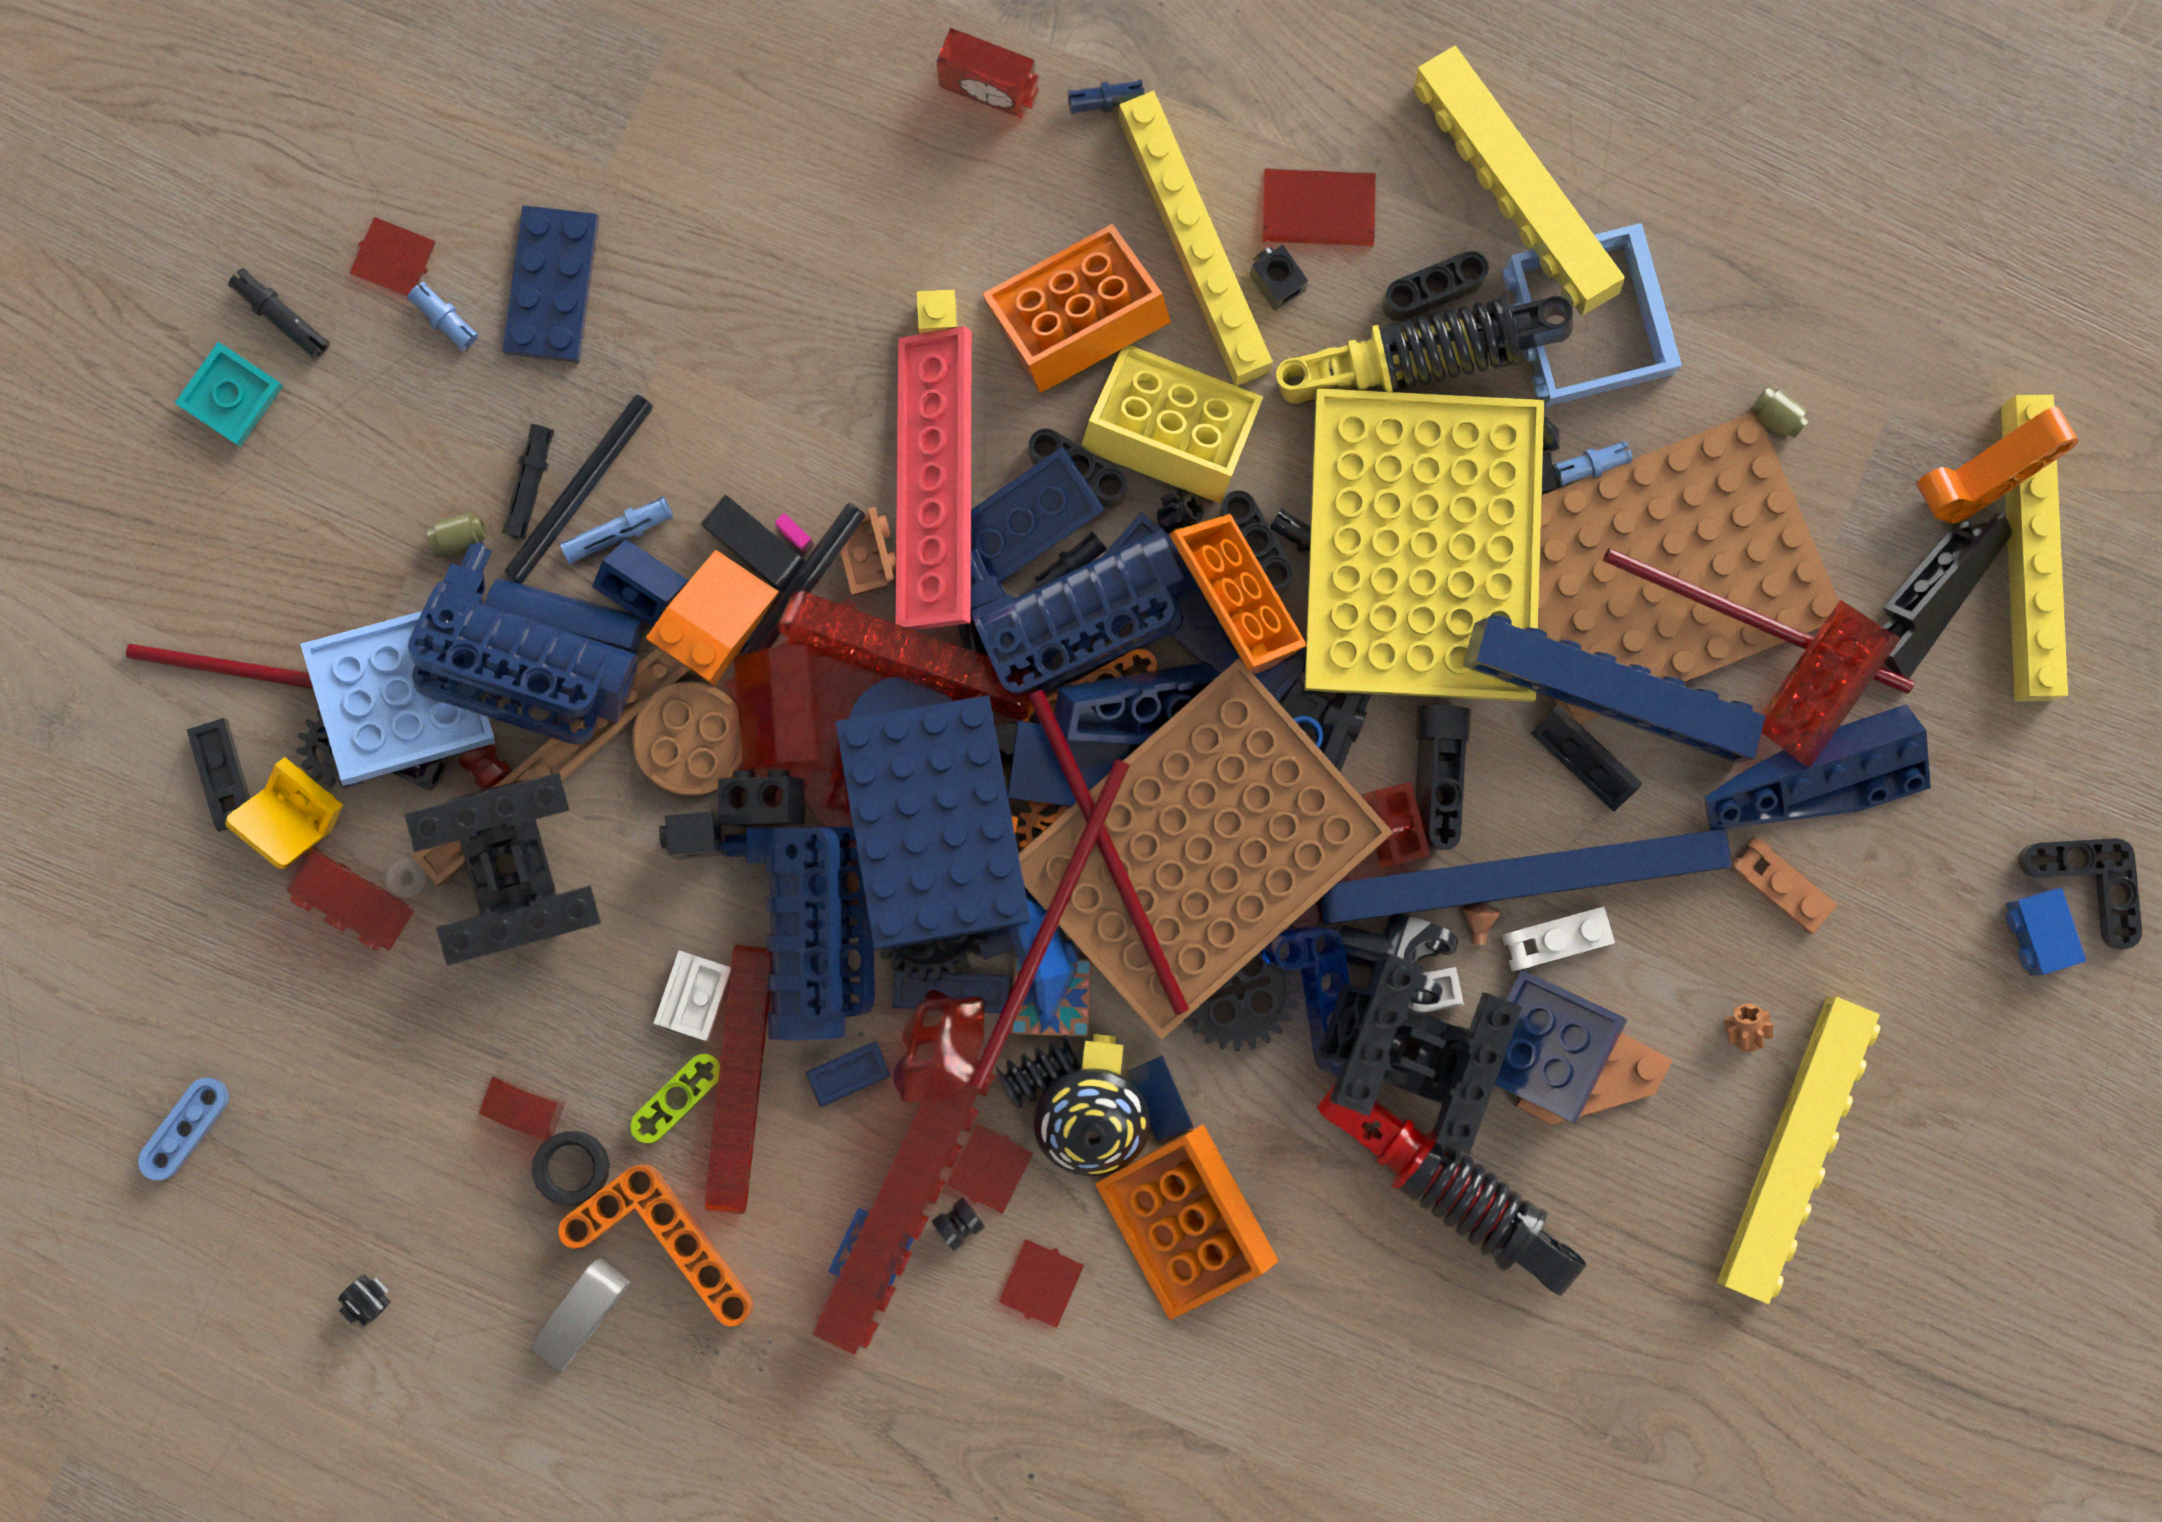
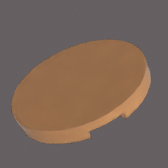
[632,681,748,796]

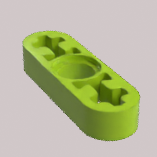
[630,1054,723,1143]

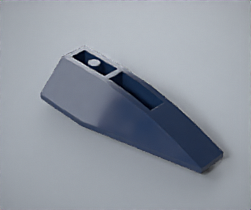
[1704,704,1931,831]

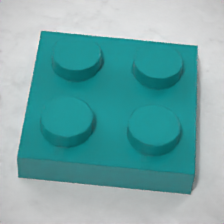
[175,342,284,447]

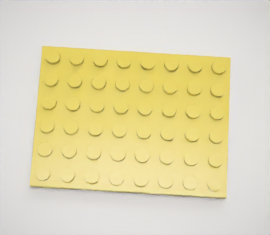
[1304,389,1544,702]

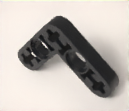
[2019,838,2142,949]

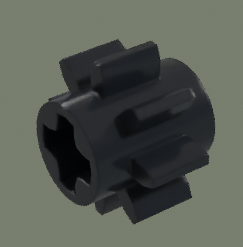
[1157,489,1204,534]

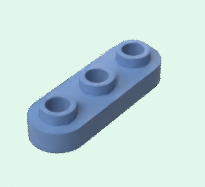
[138,1078,229,1180]

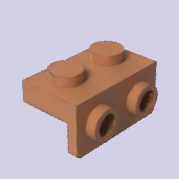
[840,507,896,597]

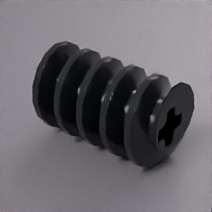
[995,1035,1081,1109]

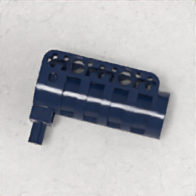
[721,826,875,1040]

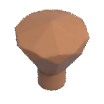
[1464,903,1501,945]

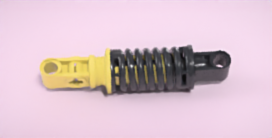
[1276,294,1573,404]

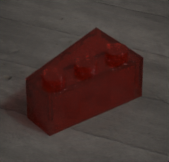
[286,846,415,951]

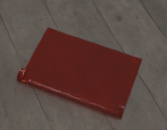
[1262,168,1376,247]

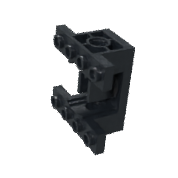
[404,772,601,966]
[1317,952,1522,1155]

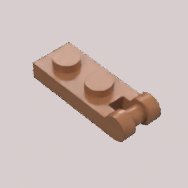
[1730,836,1838,934]

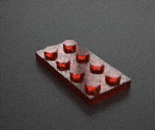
[1761,600,1901,767]

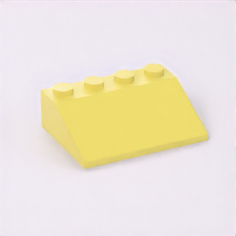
[1081,345,1263,504]

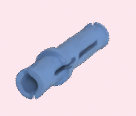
[560,496,674,565]

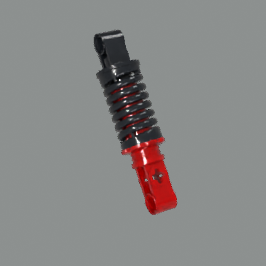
[1317,1082,1587,1296]

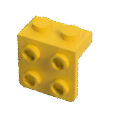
[225,757,343,869]

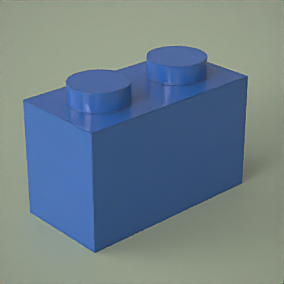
[2006,888,2087,976]

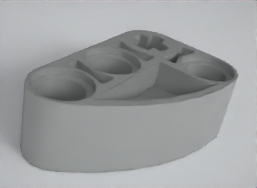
[530,1258,632,1373]

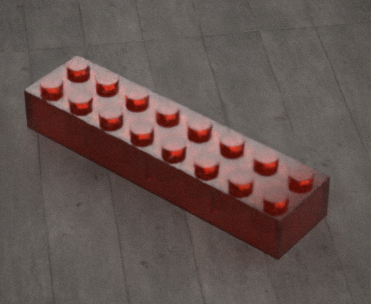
[812,1045,996,1355]

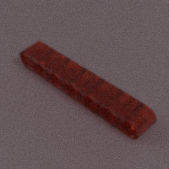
[778,591,1039,719]
[705,944,772,1214]

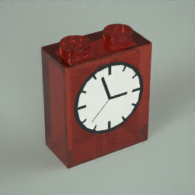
[936,27,1040,119]

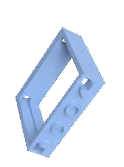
[1503,223,1682,407]

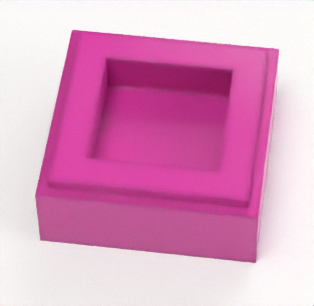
[775,513,814,554]

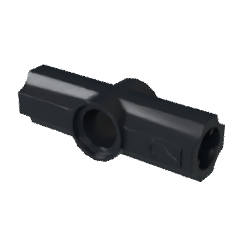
[1319,692,1372,772]

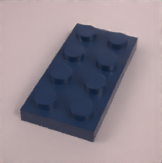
[503,205,599,363]
[971,447,1106,582]

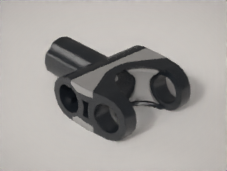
[1335,914,1458,1005]

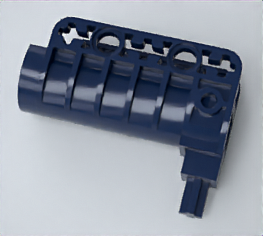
[970,528,1191,699]
[408,542,638,745]

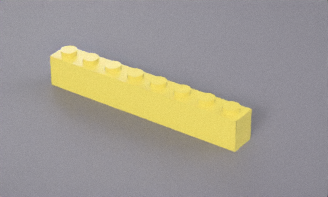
[1414,45,1625,316]
[1118,91,1273,386]
[2001,395,2068,702]
[1717,997,1880,1304]

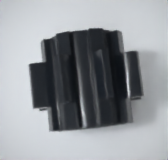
[337,1274,391,1327]

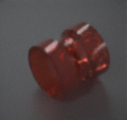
[458,744,512,791]

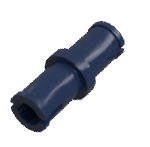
[1067,79,1145,115]

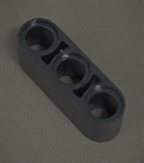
[1382,251,1489,321]
[1029,428,1127,508]
[1220,490,1293,595]
[700,495,805,593]

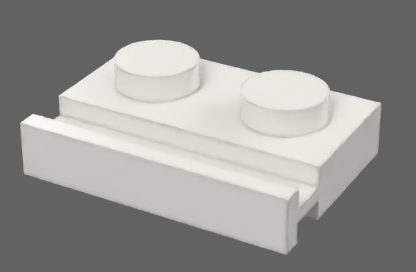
[653,950,733,1041]

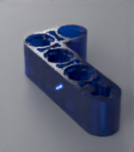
[1262,926,1350,1076]

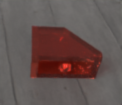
[479,1077,566,1140]

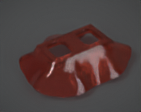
[893,990,985,1103]

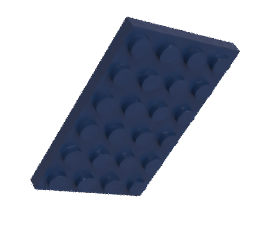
[836,696,1031,951]

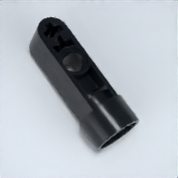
[1413,705,1471,851]

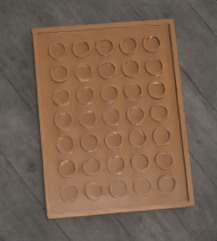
[1538,412,1846,724]
[1018,658,1393,1040]

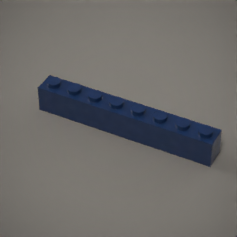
[1463,615,1766,763]

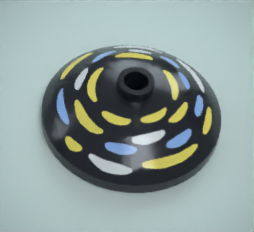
[1034,1068,1150,1176]

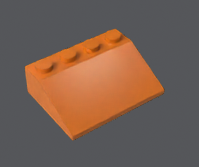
[982,224,1171,393]
[1169,514,1307,674]
[1095,1124,1279,1321]

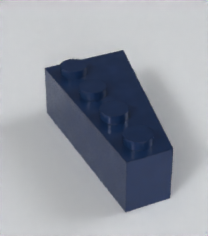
[1054,662,1221,745]

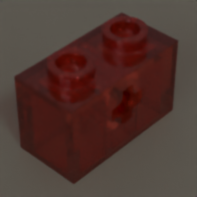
[1362,782,1430,868]

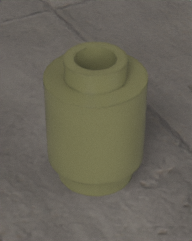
[1750,386,1809,440]
[427,511,488,558]

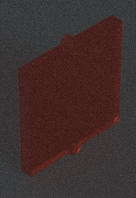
[350,217,436,296]
[946,1124,1034,1214]
[999,1239,1084,1328]

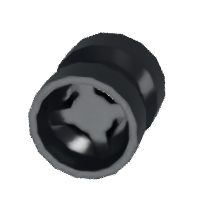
[932,1197,986,1251]

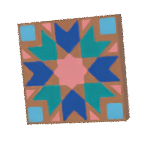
[1011,957,1091,1037]

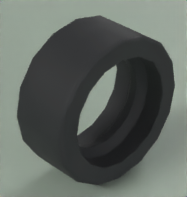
[532,1131,610,1206]

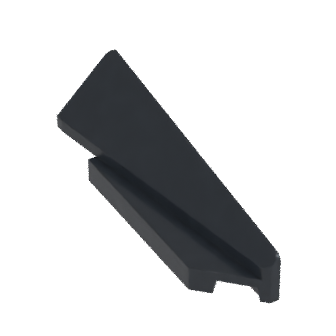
[1864,512,2012,678]

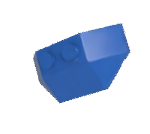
[1008,886,1079,1024]

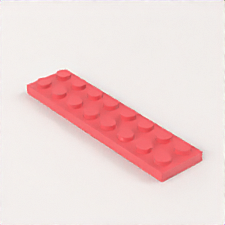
[895,326,972,632]

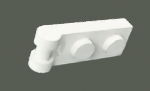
[1501,907,1615,972]

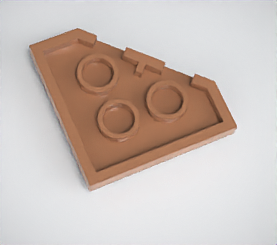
[1515,1032,1673,1125]

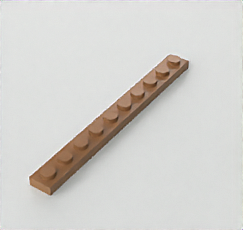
[412,648,691,886]

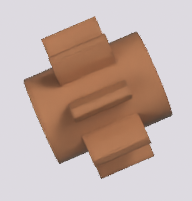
[1724,1004,1774,1052]

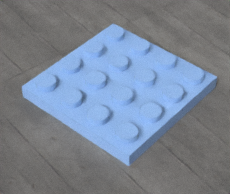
[300,611,495,786]

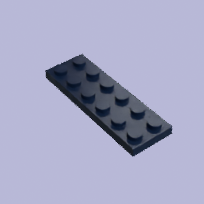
[1102,512,1306,702]

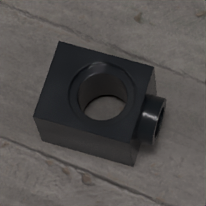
[1250,244,1308,311]

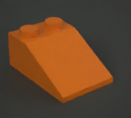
[646,550,779,687]

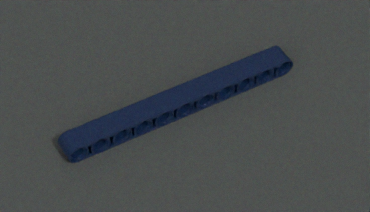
[1319,829,1733,925]

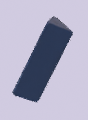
[1127,1055,1193,1142]

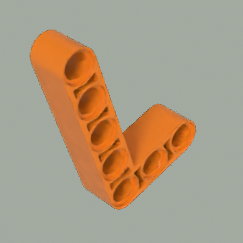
[558,1164,753,1327]

